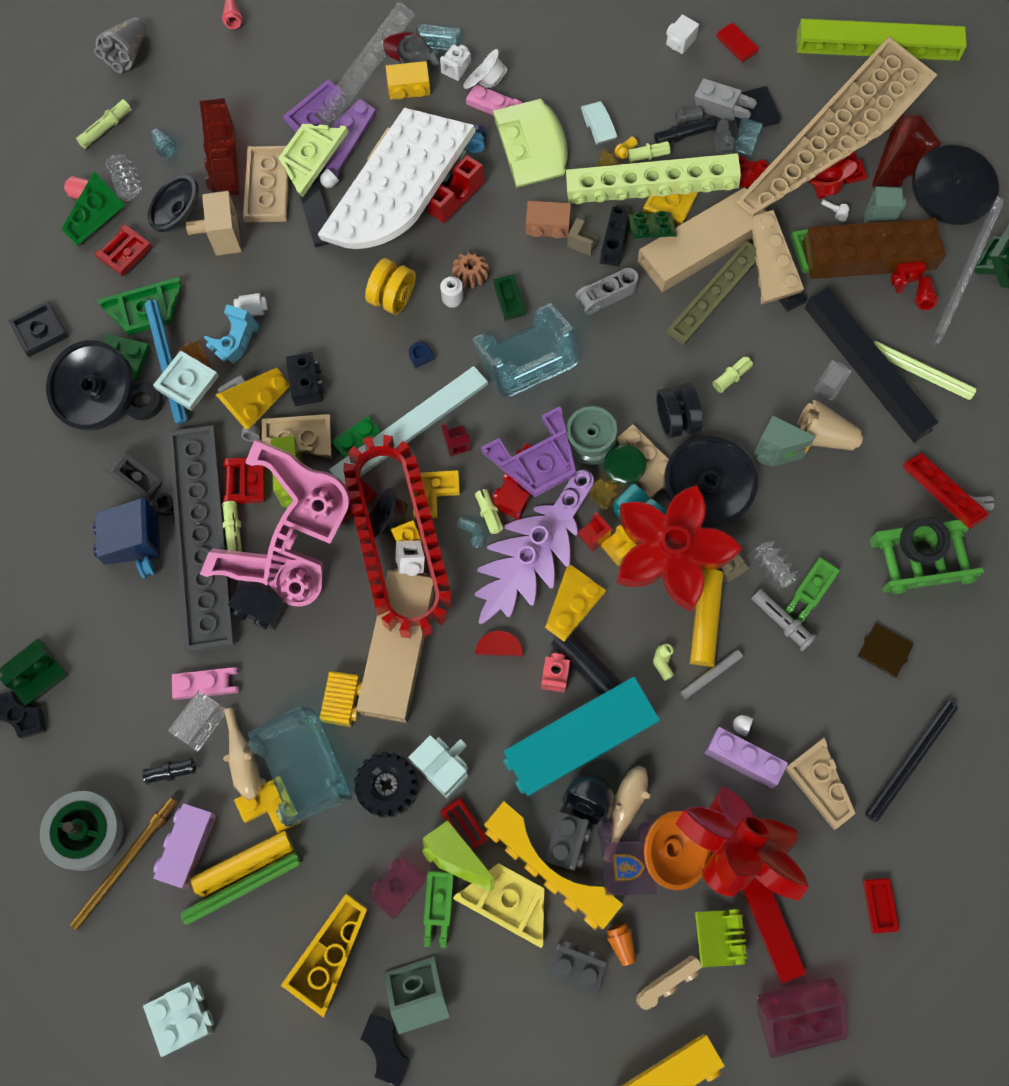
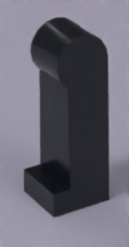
[600,205,629,267]

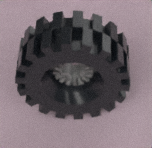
[354,752,419,818]

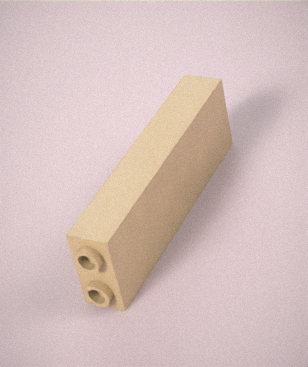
[638,187,767,292]
[356,569,435,723]

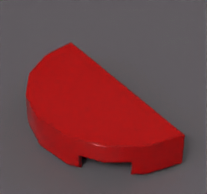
[475,631,523,657]

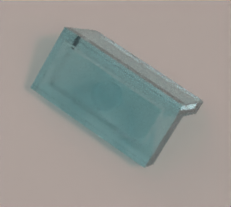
[416,24,460,50]

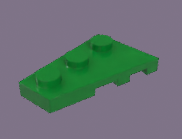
[61,171,125,247]

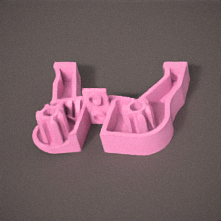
[200,439,350,606]

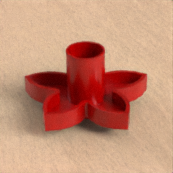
[616,485,743,612]
[675,786,809,901]

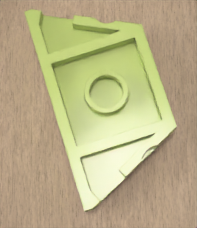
[279,124,349,197]

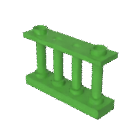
[869,520,984,594]

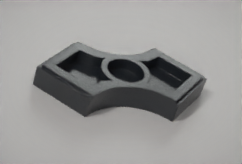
[0,691,46,739]
[360,1013,410,1086]

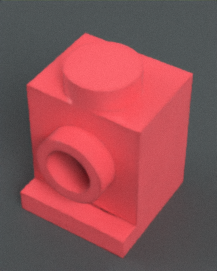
[541,653,570,693]

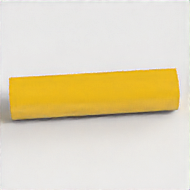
[689,569,724,667]
[191,830,296,898]

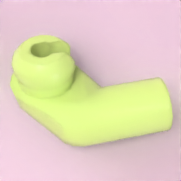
[653,643,675,681]

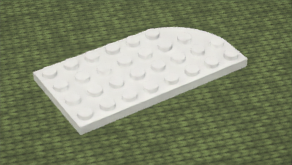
[318,108,475,249]

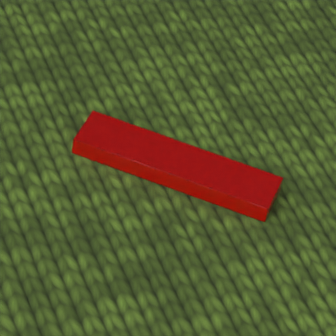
[903,453,989,529]
[742,877,806,984]

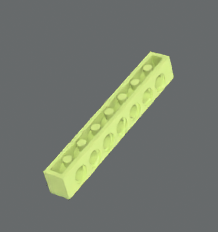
[566,153,741,204]

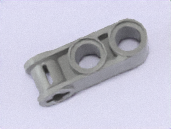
[575,268,638,315]

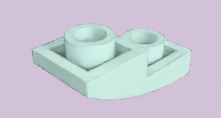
[581,101,617,145]

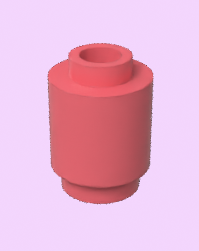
[64,176,89,199]

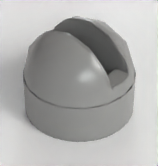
[241,424,260,442]

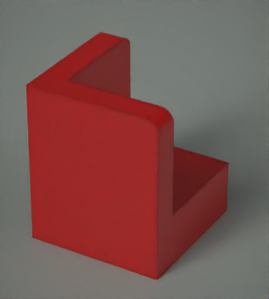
[578,512,612,552]

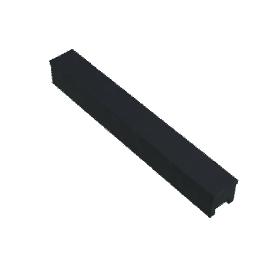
[805,288,939,444]

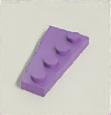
[323,99,376,178]

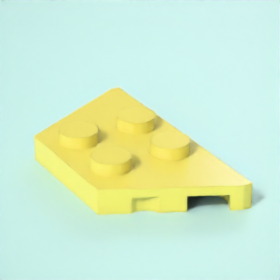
[453,863,544,948]

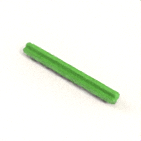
[180,852,301,924]

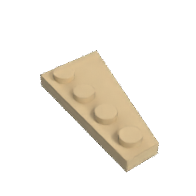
[751,210,804,305]

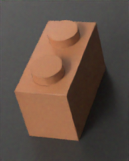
[526,201,571,238]

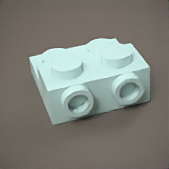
[143,981,214,1057]

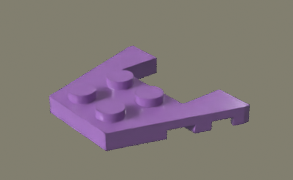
[481,406,576,497]

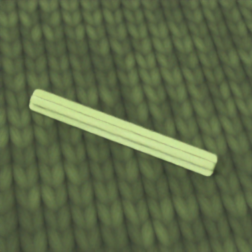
[873,341,977,400]

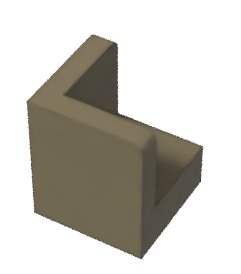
[567,218,599,256]

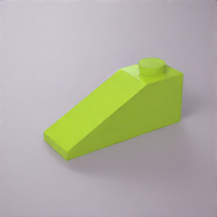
[422,821,494,892]

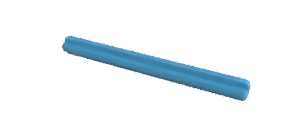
[145,300,188,424]

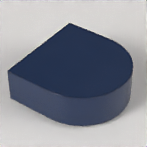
[408,342,435,369]

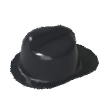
[369,488,408,538]

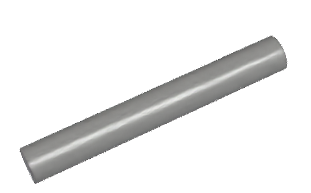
[680,650,743,699]

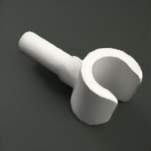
[821,199,849,222]

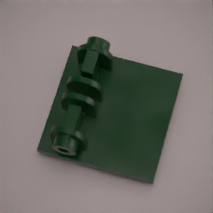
[628,211,677,239]

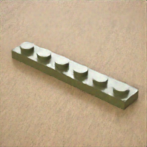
[666,240,756,346]

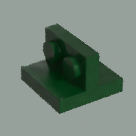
[973,224,1009,288]
[0,638,69,707]

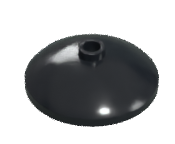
[147,175,199,232]

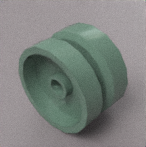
[566,406,617,465]

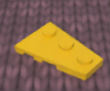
[545,564,606,642]

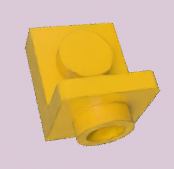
[391,521,421,542]

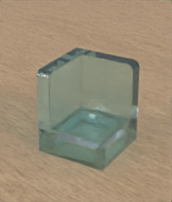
[735,118,762,156]

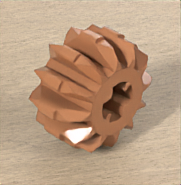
[452,251,489,289]

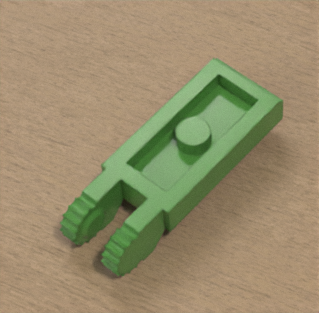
[785,557,840,622]
[424,871,454,948]

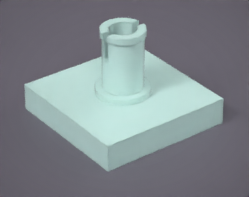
[153,351,219,411]

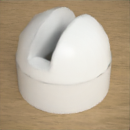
[320,169,339,188]
[733,715,753,737]

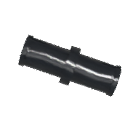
[142,758,196,785]

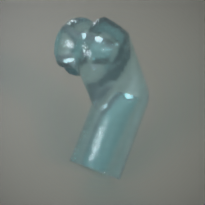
[457,517,486,548]

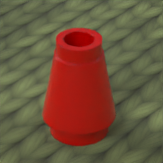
[915,277,938,310]

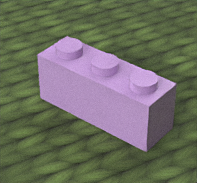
[704,727,788,789]
[153,803,217,890]

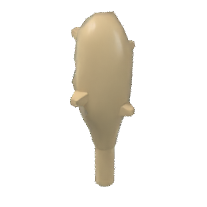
[223,708,266,801]
[602,765,651,863]

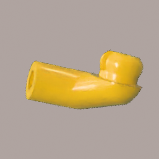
[614,137,638,159]

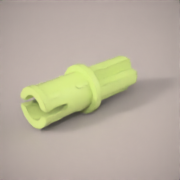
[628,141,671,163]
[713,357,753,393]
[475,489,503,534]

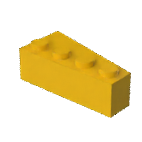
[281,893,367,1018]

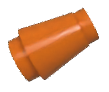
[607,923,637,966]

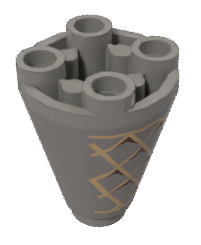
[94,18,146,73]

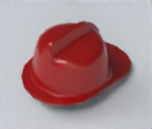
[808,159,857,199]

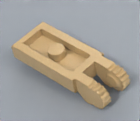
[635,956,701,1011]

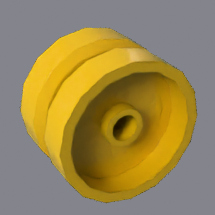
[365,258,416,315]

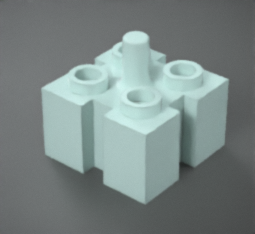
[409,735,468,800]

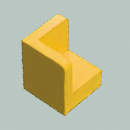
[601,525,637,566]

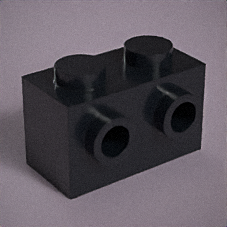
[286,352,324,406]

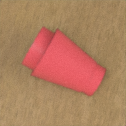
[222,0,243,29]

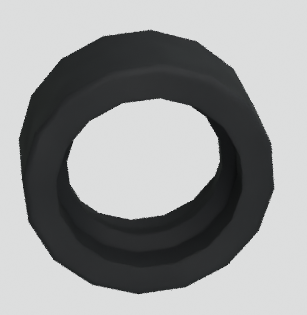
[900,517,951,563]

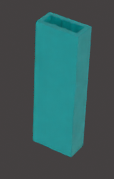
[503,677,660,796]

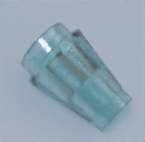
[151,128,177,158]

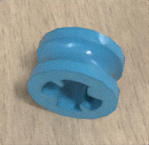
[466,132,485,153]
[135,555,155,579]

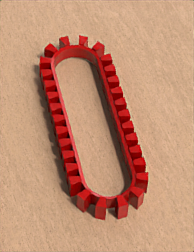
[343,435,452,638]

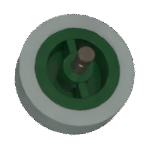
[40,791,124,871]

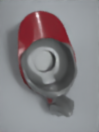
[383,31,440,66]

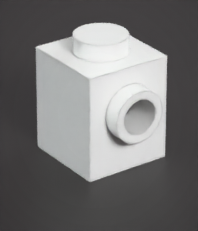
[666,14,699,54]

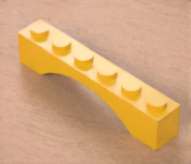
[484,801,623,930]

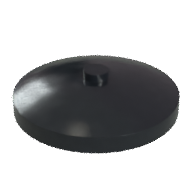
[912,145,999,225]
[46,340,134,431]
[663,436,758,527]

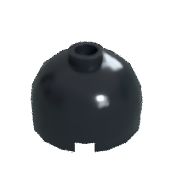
[562,776,615,824]

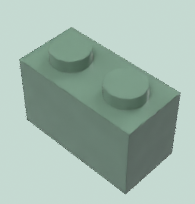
[864,187,906,223]

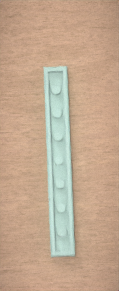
[329,366,488,487]

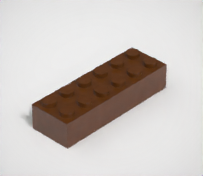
[802,218,946,279]

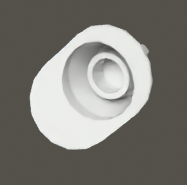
[463,49,507,89]

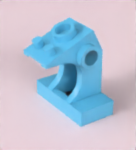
[204,304,260,364]

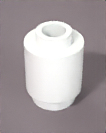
[440,277,463,308]
[234,293,268,317]

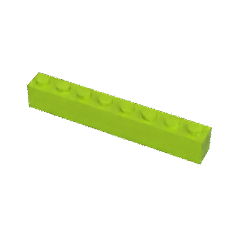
[797,19,967,61]

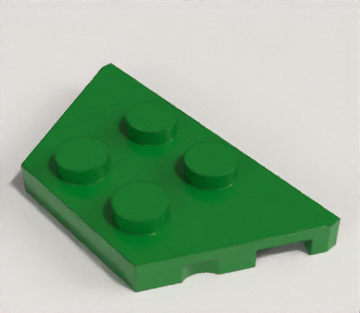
[97,277,182,335]

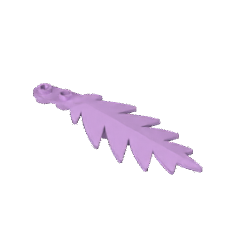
[475,469,594,624]

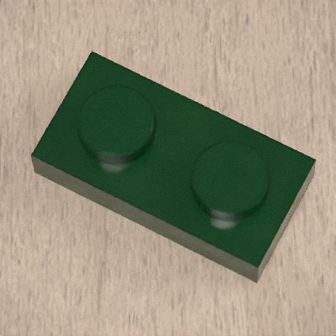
[493,274,526,321]

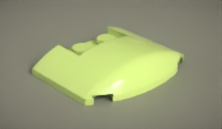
[493,99,568,188]

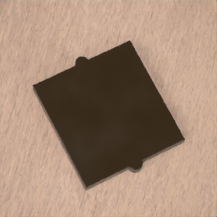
[857,623,914,678]

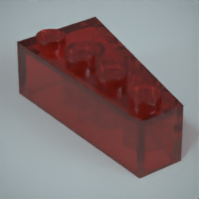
[199,98,239,196]

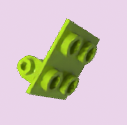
[695,909,748,968]

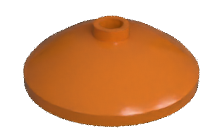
[644,811,711,890]

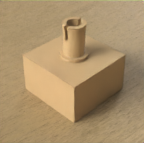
[186,191,242,256]

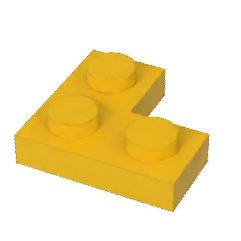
[414,470,460,519]
[234,776,302,834]

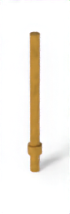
[69,797,178,930]

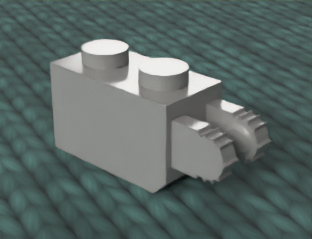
[694,78,757,121]

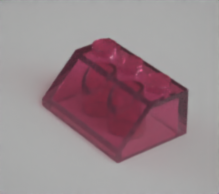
[756,977,848,1058]

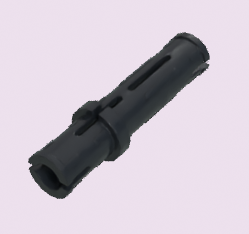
[654,116,717,144]

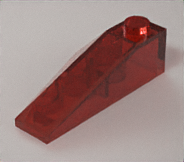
[872,115,941,189]

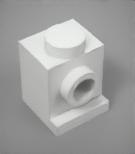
[440,44,471,81]
[395,541,425,576]

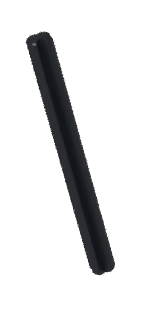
[865,700,958,822]

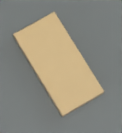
[243,146,289,222]

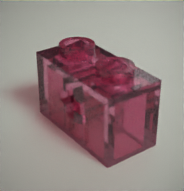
[369,857,427,919]

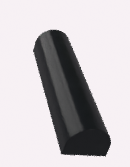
[551,632,623,696]

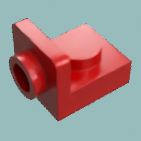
[891,261,926,293]

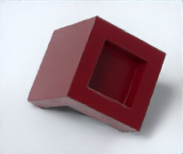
[441,423,471,457]

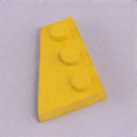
[216,368,290,429]

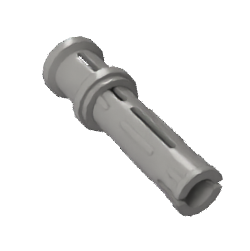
[751,589,817,652]

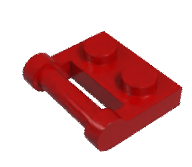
[94,224,152,277]
[223,457,265,504]

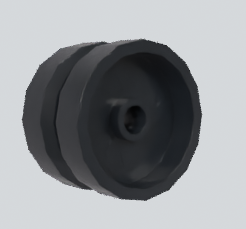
[656,383,703,439]

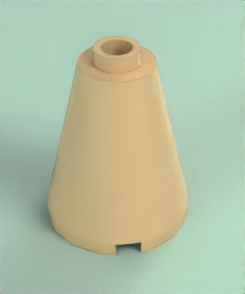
[797,400,863,451]

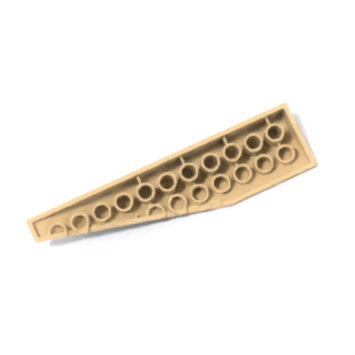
[736,37,937,216]

